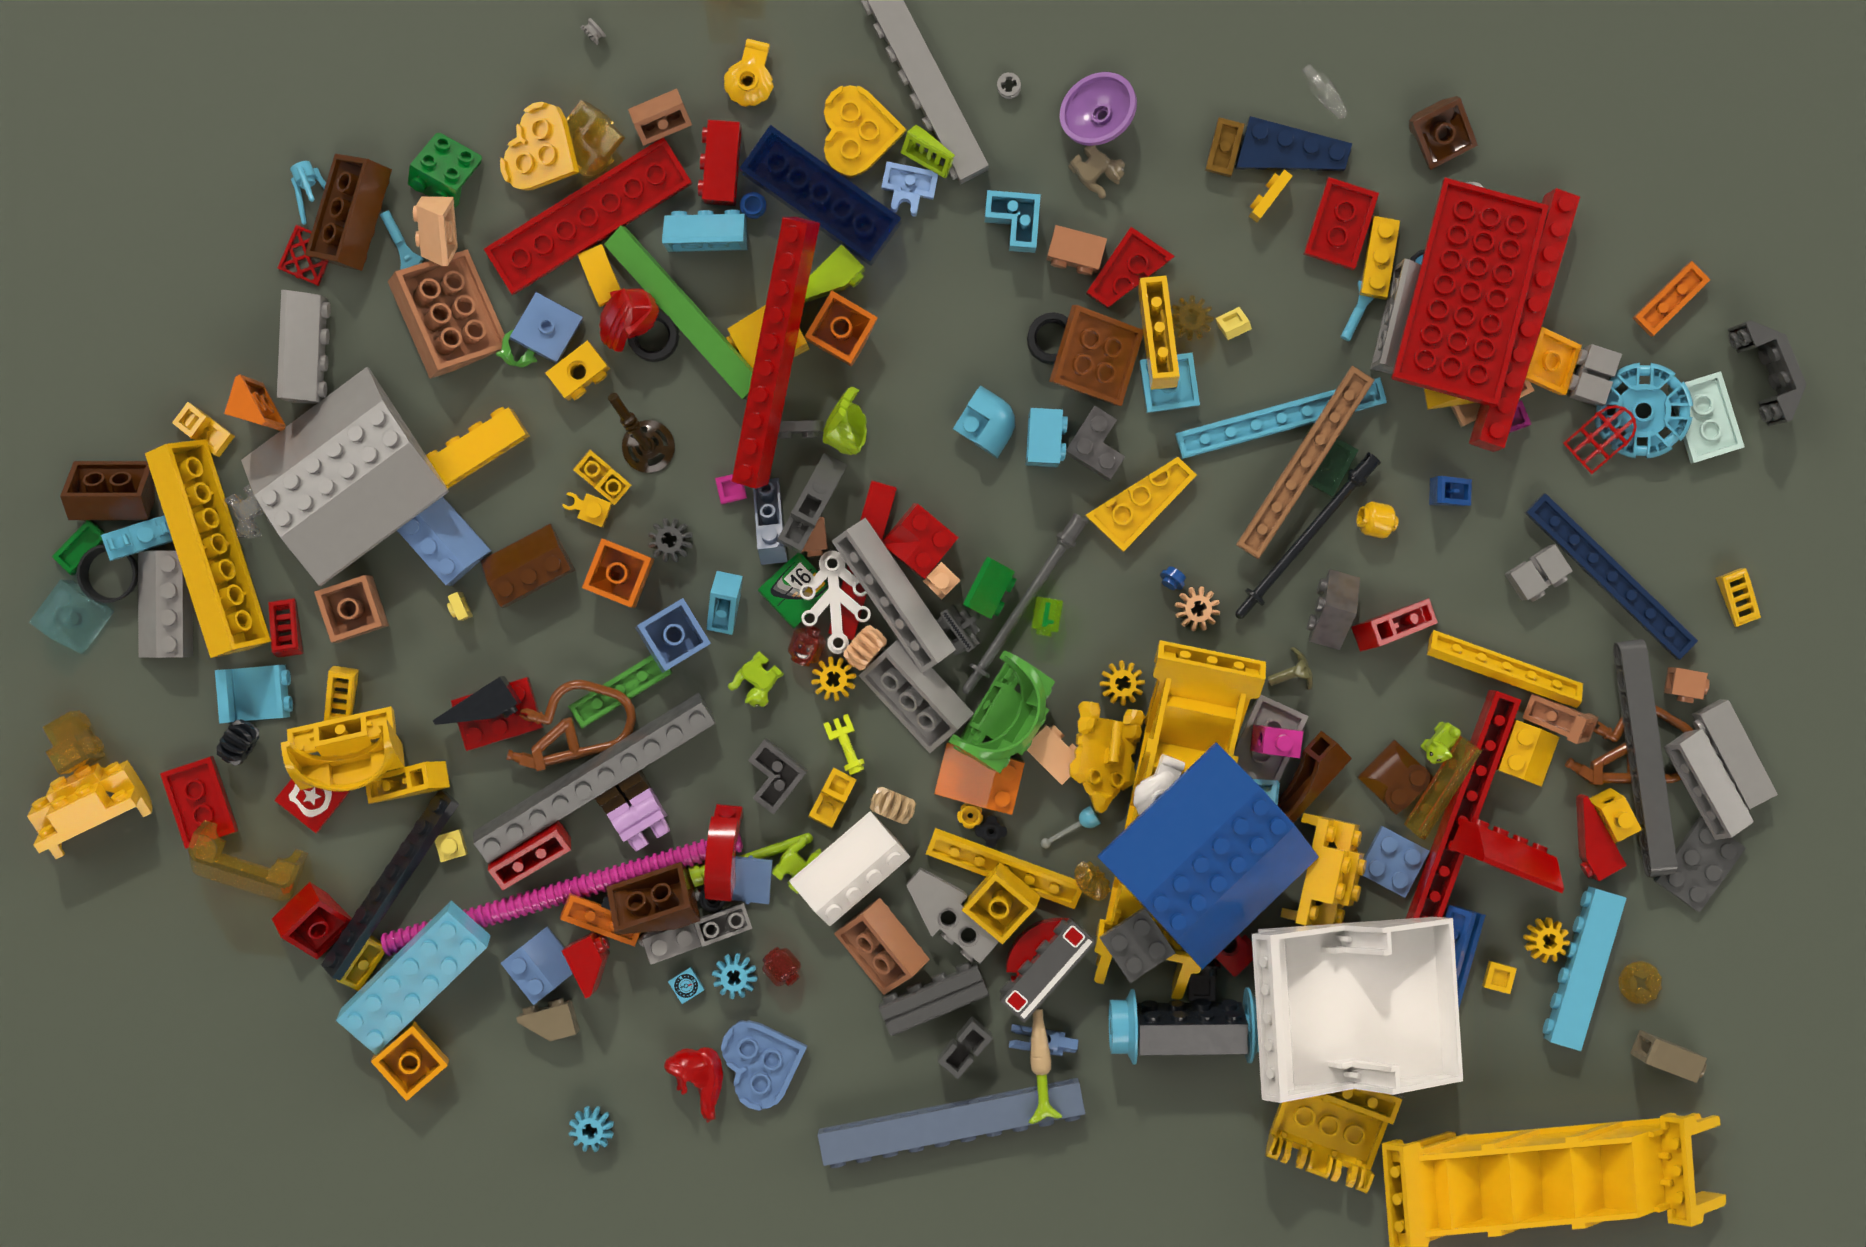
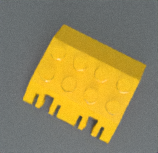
[1265,1089,1402,1193]

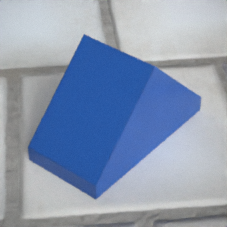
[1429,476,1472,506]

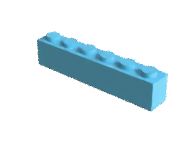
[1543,886,1627,1051]

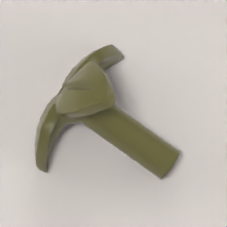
[1268,647,1313,690]

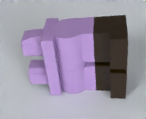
[595,770,670,852]

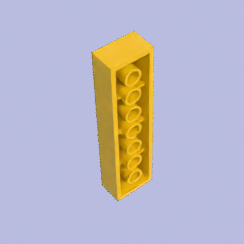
[145,439,271,658]

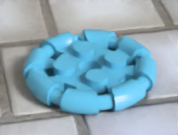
[1593,363,1693,459]

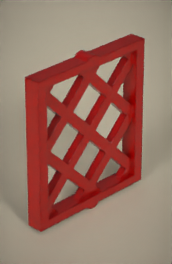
[277,225,328,286]

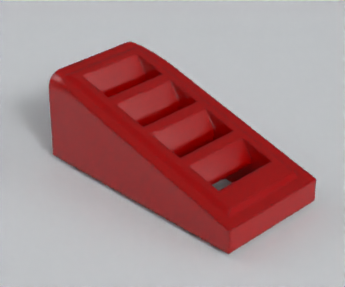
[268,598,303,658]

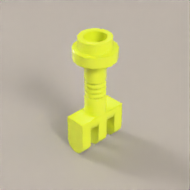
[823,714,865,775]

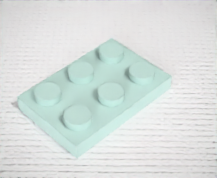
[1667,371,1745,464]

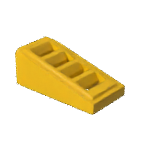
[1716,568,1761,627]
[324,666,359,721]

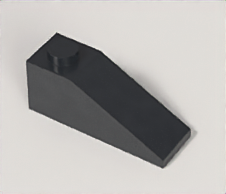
[432,676,522,725]

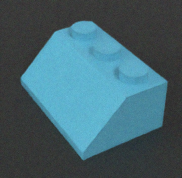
[662,210,747,252]

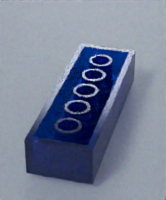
[739,125,902,266]

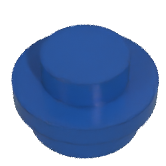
[740,192,767,219]
[1160,566,1186,590]

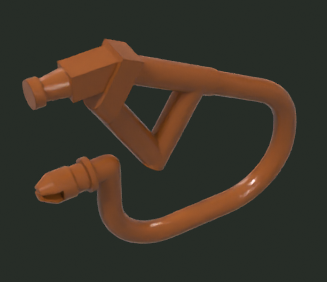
[506,680,636,771]
[1565,706,1693,785]

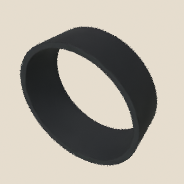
[77,545,138,603]

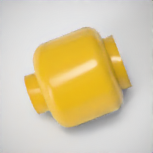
[1356,501,1399,539]

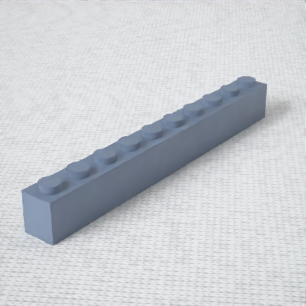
[817,1078,1085,1168]

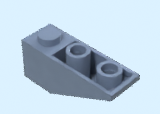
[753,478,787,565]

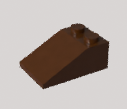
[606,862,700,935]

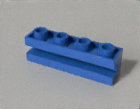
[1445,905,1486,1007]

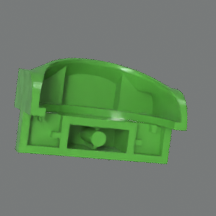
[949,650,1055,773]

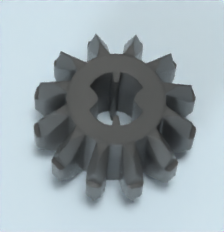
[648,518,693,562]

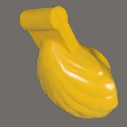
[724,38,774,107]

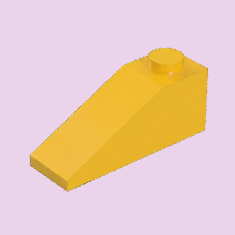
[365,761,450,804]

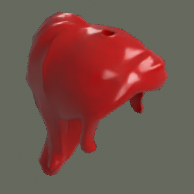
[664,1047,723,1123]

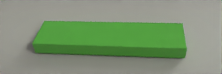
[568,655,673,729]

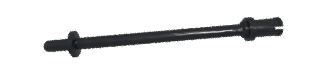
[1235,452,1381,619]

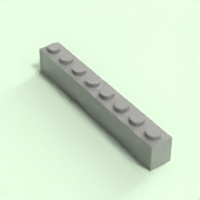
[861,0,989,185]

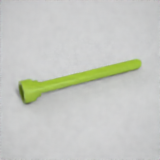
[688,833,813,887]

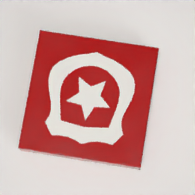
[274,779,351,833]

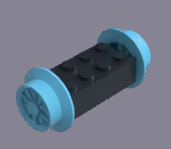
[1109,987,1259,1065]

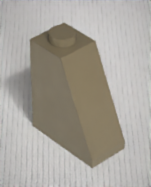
[1630,1030,1707,1083]

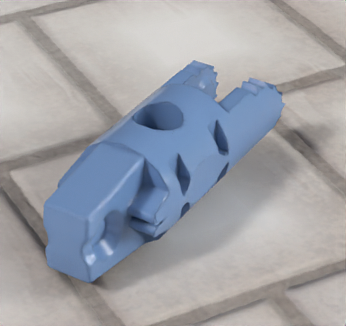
[1009,1024,1078,1056]

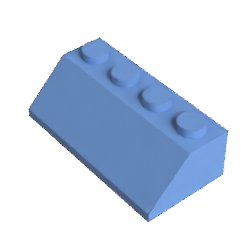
[397,497,491,586]

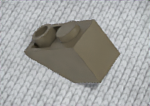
[516,997,580,1041]

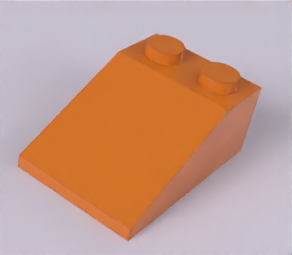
[934,743,1025,815]

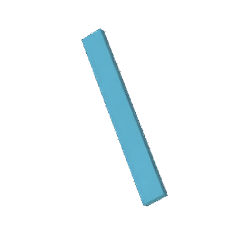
[1175,377,1387,459]

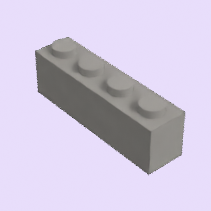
[1692,699,1778,809]
[1664,729,1754,840]

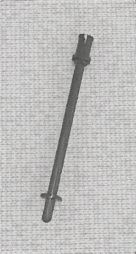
[962,513,1088,695]

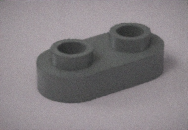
[778,420,824,439]

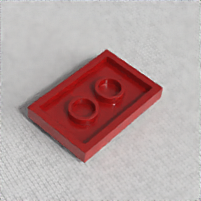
[1303,177,1379,270]
[451,677,544,751]
[160,756,238,849]

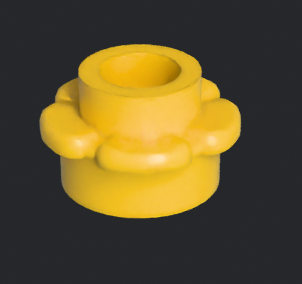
[957,803,983,829]

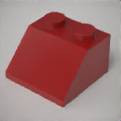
[272,882,352,960]
[562,932,610,999]

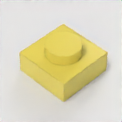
[1215,307,1252,340]
[447,592,473,621]
[435,829,468,862]

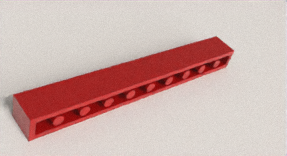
[1469,188,1580,452]
[731,217,820,489]
[1405,690,1521,919]

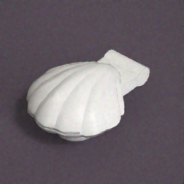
[1133,754,1185,815]

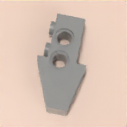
[906,867,999,963]

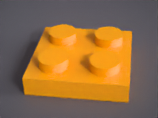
[1525,327,1582,395]

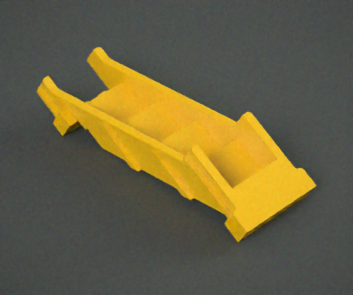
[1094,640,1266,1000]
[1382,1113,1726,1247]

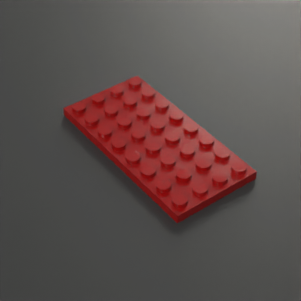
[1391,177,1549,408]

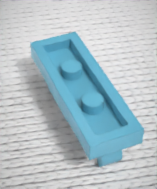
[101,515,173,561]

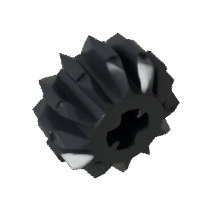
[217,719,259,766]

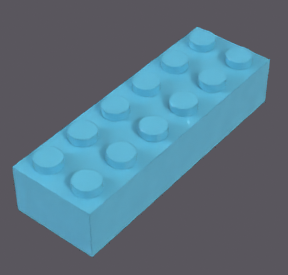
[336,901,491,1055]

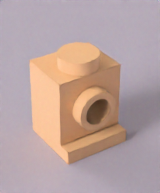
[923,562,961,600]

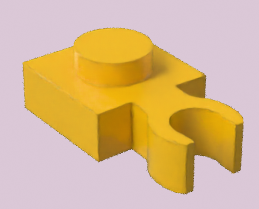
[562,492,612,528]

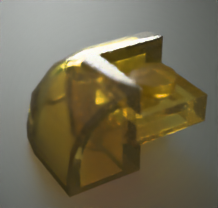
[566,100,625,176]

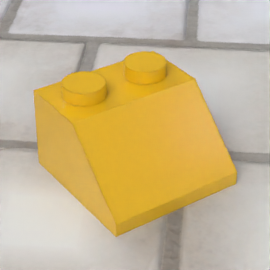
[1496,720,1560,787]

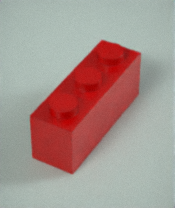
[698,120,742,206]
[488,821,571,891]

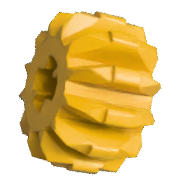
[811,656,856,701]
[1099,660,1145,706]
[1523,917,1570,963]

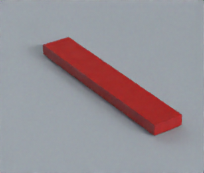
[828,480,897,640]

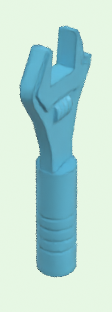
[380,210,425,270]
[1341,281,1374,341]

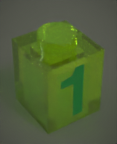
[1031,597,1063,637]

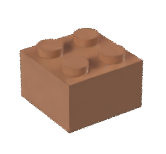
[314,575,389,643]

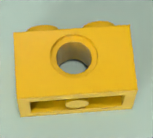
[545,340,610,401]

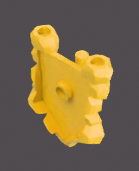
[1069,701,1146,813]

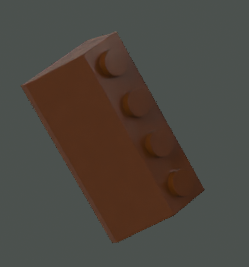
[305,154,392,271]

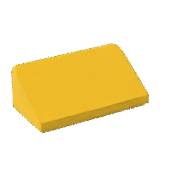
[337,935,385,991]

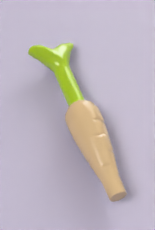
[1028,1009,1062,1124]

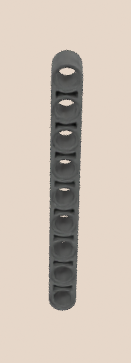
[1613,639,1677,877]

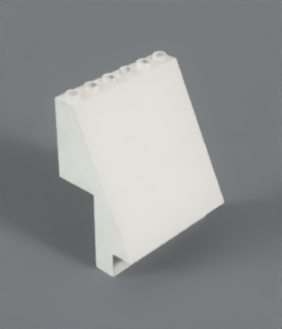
[1252,917,1463,1103]

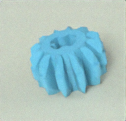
[712,953,758,999]
[569,1106,614,1152]

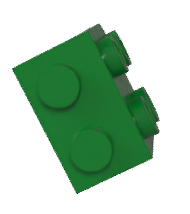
[408,133,482,209]

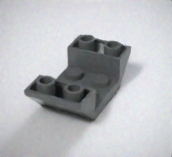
[1728,320,1807,426]

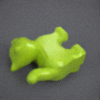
[728,651,784,707]
[1420,722,1461,764]
[772,835,822,894]

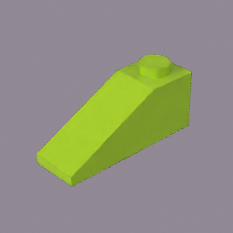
[804,244,865,303]

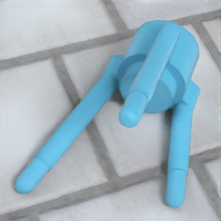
[290,161,326,225]

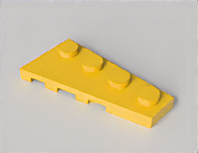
[1085,457,1197,552]

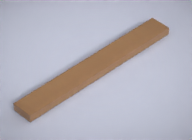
[1236,366,1375,559]

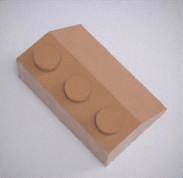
[834,898,930,995]

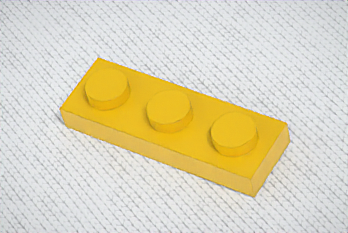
[1360,216,1400,300]

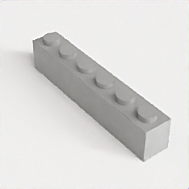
[832,518,956,673]

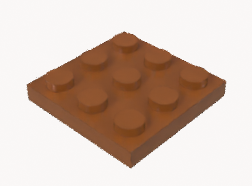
[1049,305,1143,406]

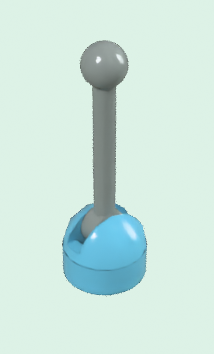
[1040,805,1101,849]

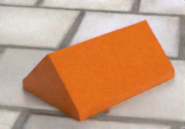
[224,374,286,431]

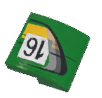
[758,553,829,629]

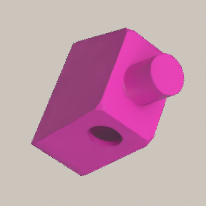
[1250,724,1304,758]

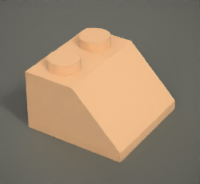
[413,196,458,266]

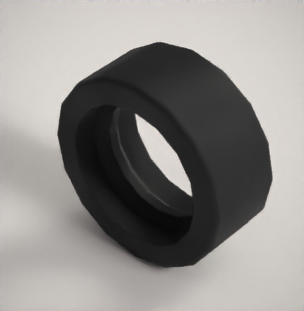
[627,311,679,362]
[1027,312,1068,365]

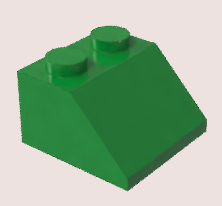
[962,556,1017,619]

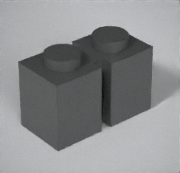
[938,1016,993,1079]

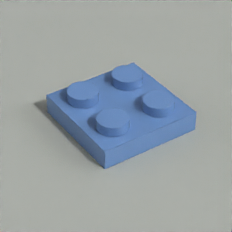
[1363,826,1430,898]

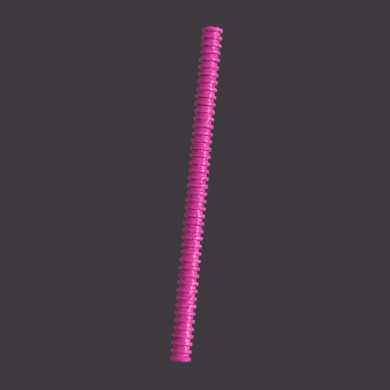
[381,834,743,956]

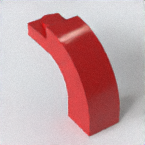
[704,804,743,901]
[1006,918,1069,982]

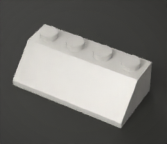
[790,811,910,926]

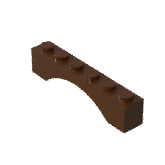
[1277,731,1352,823]

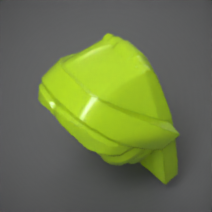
[823,387,867,455]

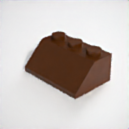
[60,461,154,521]
[480,524,576,607]

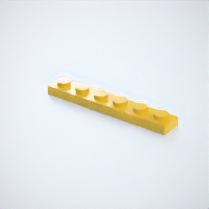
[1427,630,1583,708]
[926,828,1085,909]

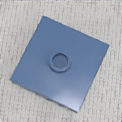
[510,292,583,364]

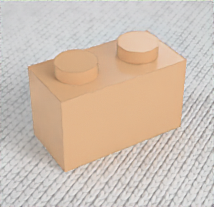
[1027,724,1077,785]

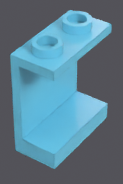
[215,664,293,723]

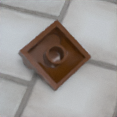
[1409,96,1478,170]
[1357,740,1433,815]

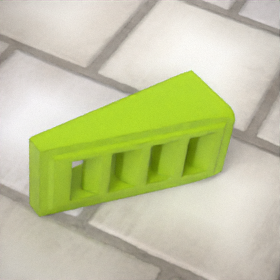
[901,125,955,178]

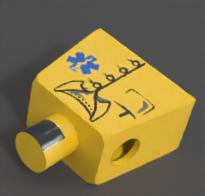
[1589,788,1641,843]

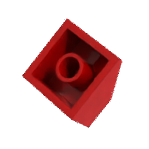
[882,503,959,579]

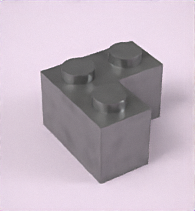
[1066,406,1125,481]
[1307,569,1360,650]
[748,738,808,815]

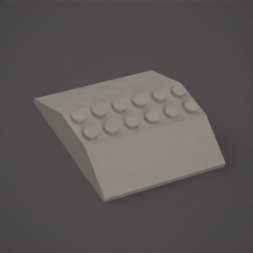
[241,367,449,586]

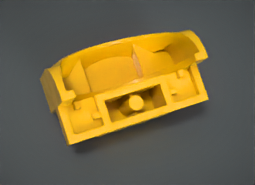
[281,706,405,791]
[27,760,152,859]
[1280,813,1367,926]

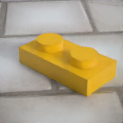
[1249,169,1292,222]

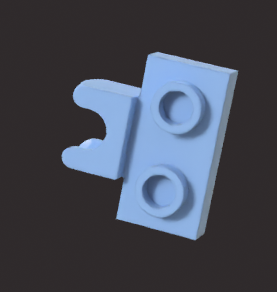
[881,161,938,217]

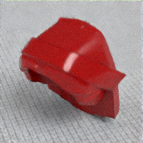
[599,288,659,352]

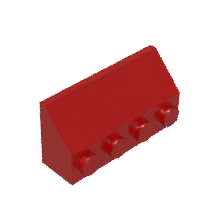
[1450,818,1564,893]

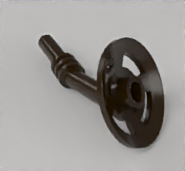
[608,393,675,473]

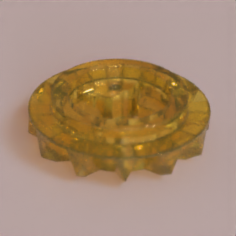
[1074,861,1111,901]
[1619,961,1662,1004]

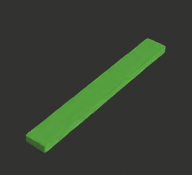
[604,226,753,399]

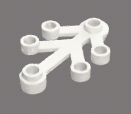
[800,551,871,654]

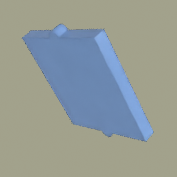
[732,855,773,904]

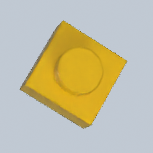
[1482,960,1517,994]

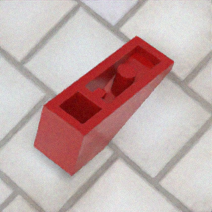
[1351,598,1438,652]
[1576,794,1627,881]

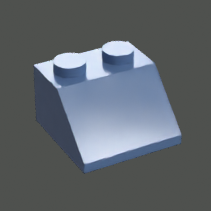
[501,926,573,1005]

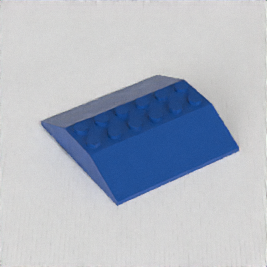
[1097,742,1319,969]

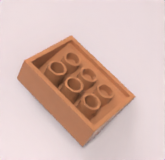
[388,249,510,379]

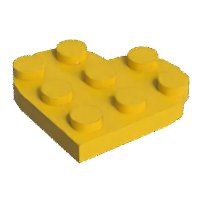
[824,85,907,178]
[500,102,579,191]

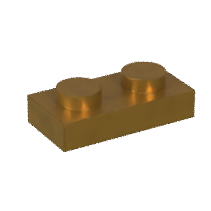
[1205,117,1245,177]

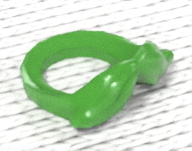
[496,330,538,368]

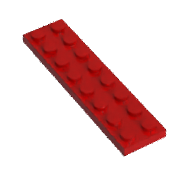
[484,137,693,295]

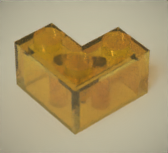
[42,710,105,775]

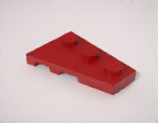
[1086,227,1175,309]

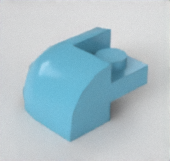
[953,385,1015,458]

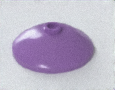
[1060,72,1137,146]

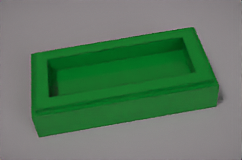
[52,520,106,575]

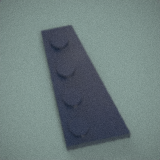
[1235,116,1352,171]

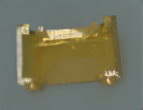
[188,820,308,901]

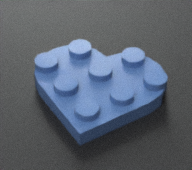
[721,1020,807,1111]

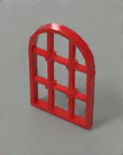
[1563,405,1637,474]

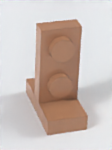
[1522,693,1599,744]

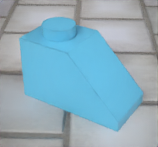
[706,571,743,635]

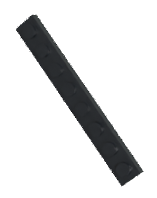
[321,790,459,981]

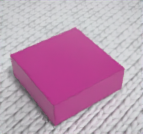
[715,474,748,504]

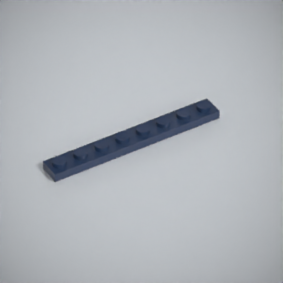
[1525,493,1698,660]

